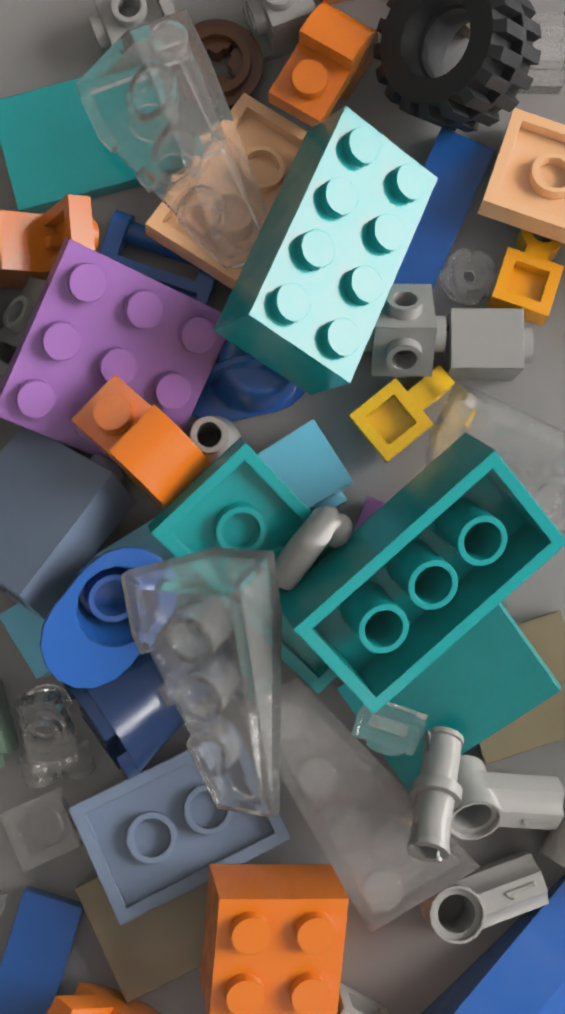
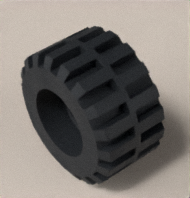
[373,0,542,132]

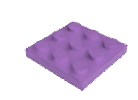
[0,237,226,466]

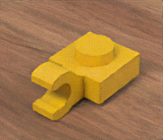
[349,365,455,463]

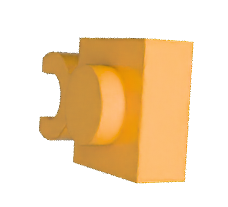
[486,229,564,326]

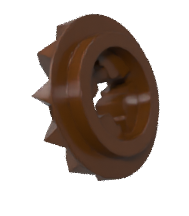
[170,19,263,113]

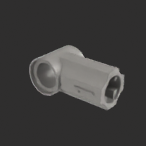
[450,755,565,841]
[418,849,549,945]

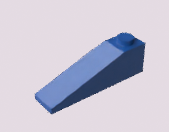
[421,874,565,1014]

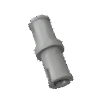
[406,726,464,863]

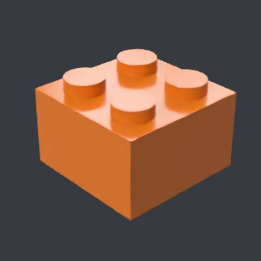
[200,864,349,1014]

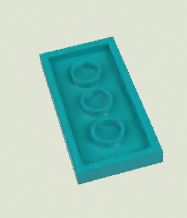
[148,437,337,694]

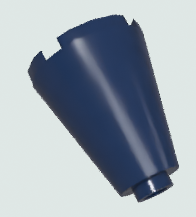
[61,618,237,780]

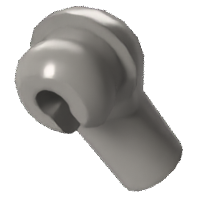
[268,506,353,591]

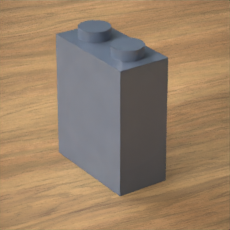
[0,426,135,620]

